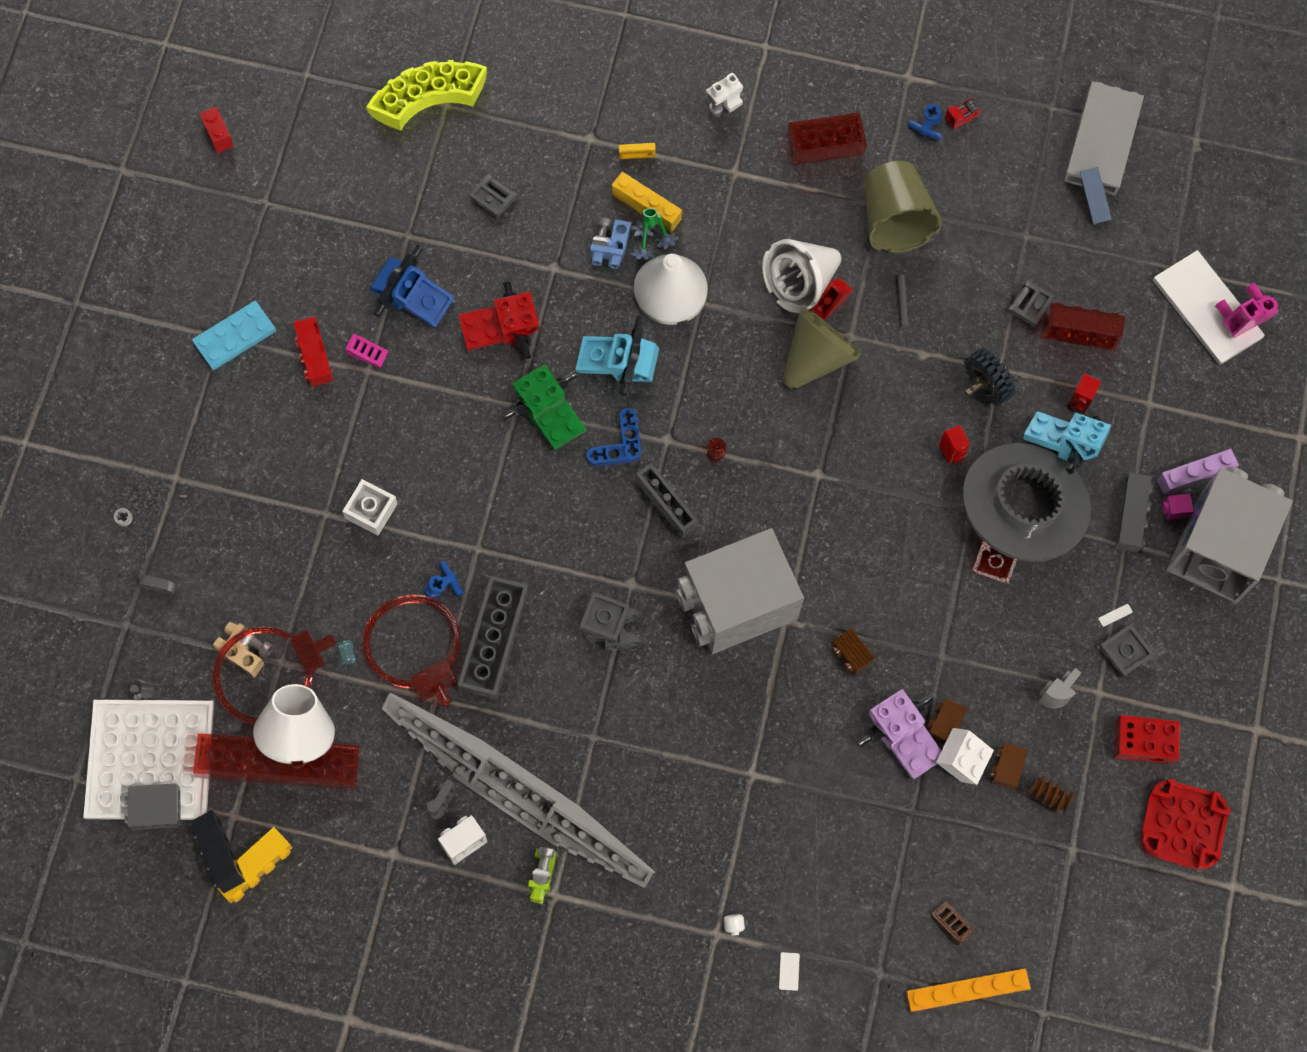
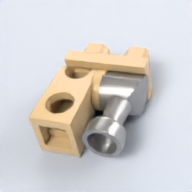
[213,622,274,678]

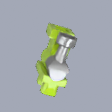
[528,847,557,904]

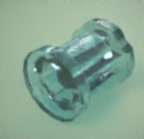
[336,640,357,665]

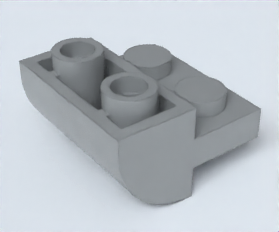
[1038,668,1081,709]

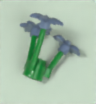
[631,208,679,261]

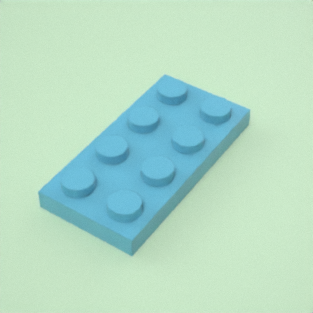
[192,300,276,370]

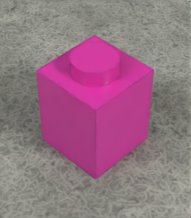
[1162,494,1194,520]

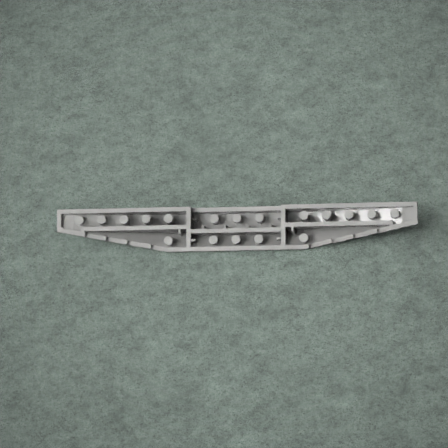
[382,693,655,888]

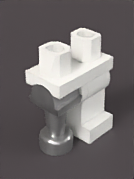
[706,73,743,117]

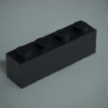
[190,810,246,893]

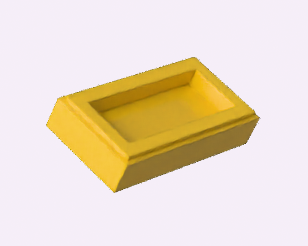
[619,143,655,159]

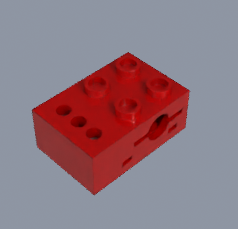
[1114,715,1180,765]

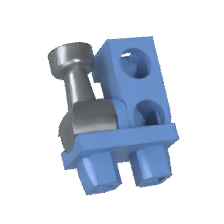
[591,218,631,269]

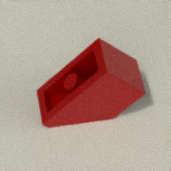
[811,278,853,321]

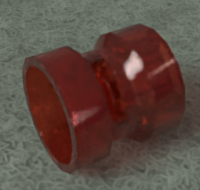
[707,438,726,462]

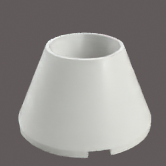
[253,684,335,764]

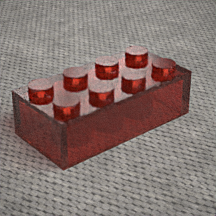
[787,112,867,165]
[1041,303,1125,351]

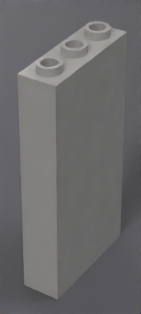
[1064,81,1144,196]

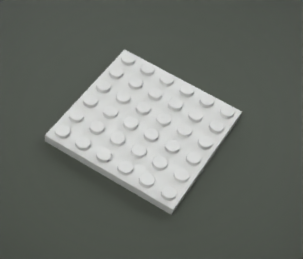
[83,700,214,820]

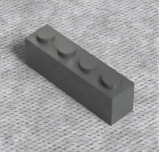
[636,463,698,539]
[1115,472,1154,553]

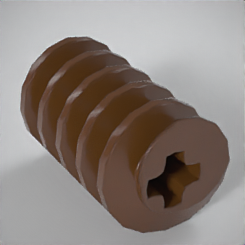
[1028,776,1074,814]

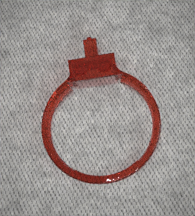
[363,594,460,707]
[213,626,337,725]

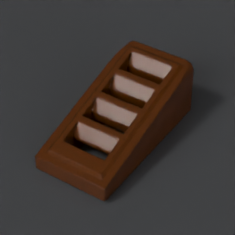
[931,901,975,945]

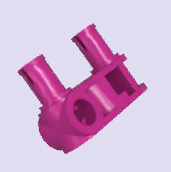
[1215,283,1279,338]

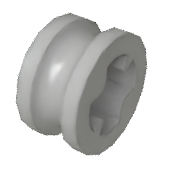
[114,508,133,526]

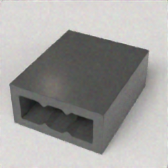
[124,783,181,830]

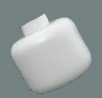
[724,914,745,935]

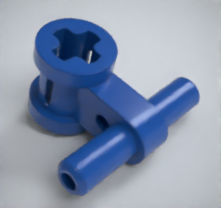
[908,104,942,141]
[424,561,464,598]

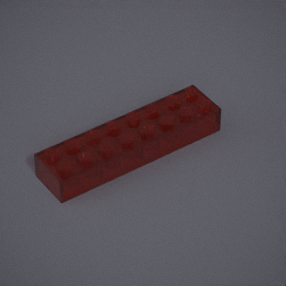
[193,733,360,790]

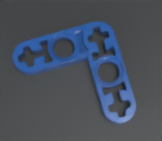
[587,408,641,466]

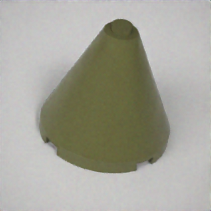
[783,306,862,389]

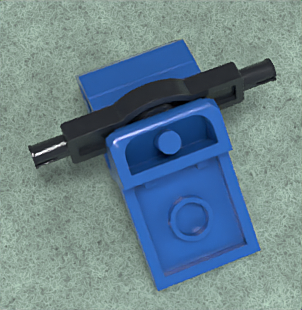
[369,245,455,328]

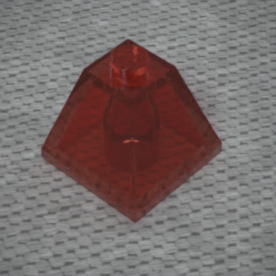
[972,540,1018,584]

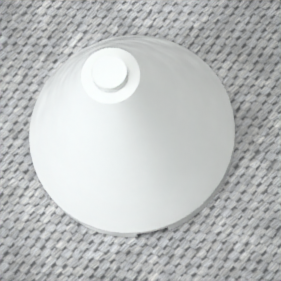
[762,239,841,313]
[634,254,708,325]

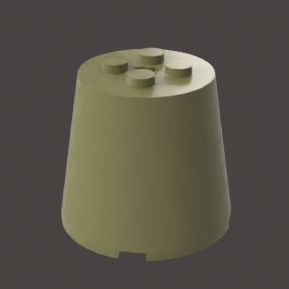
[863,161,942,253]

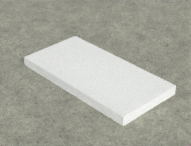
[1153,250,1265,366]

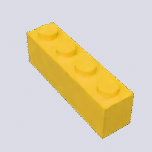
[612,172,682,233]
[217,827,292,903]

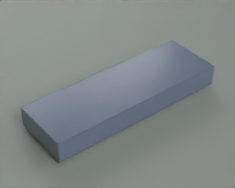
[1080,166,1111,224]

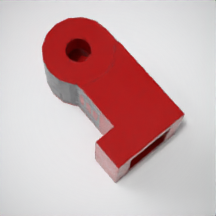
[945,98,982,129]

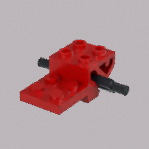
[458,281,539,360]

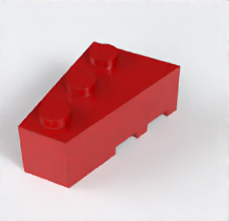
[293,316,334,387]

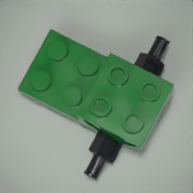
[501,364,586,451]

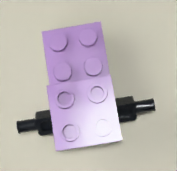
[856,689,941,780]

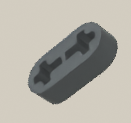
[138,575,177,595]

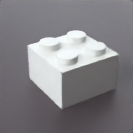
[342,479,397,536]
[936,728,994,785]
[438,815,487,865]

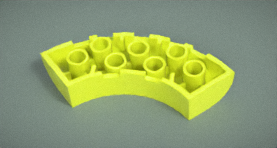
[366,60,487,131]

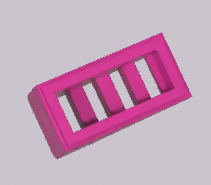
[346,334,389,368]

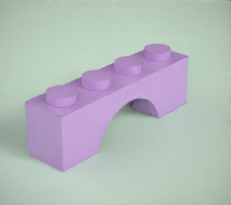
[1157,449,1239,497]

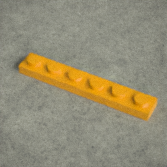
[906,968,1031,1012]

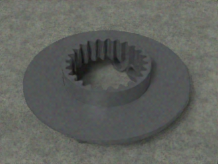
[962,443,1091,562]

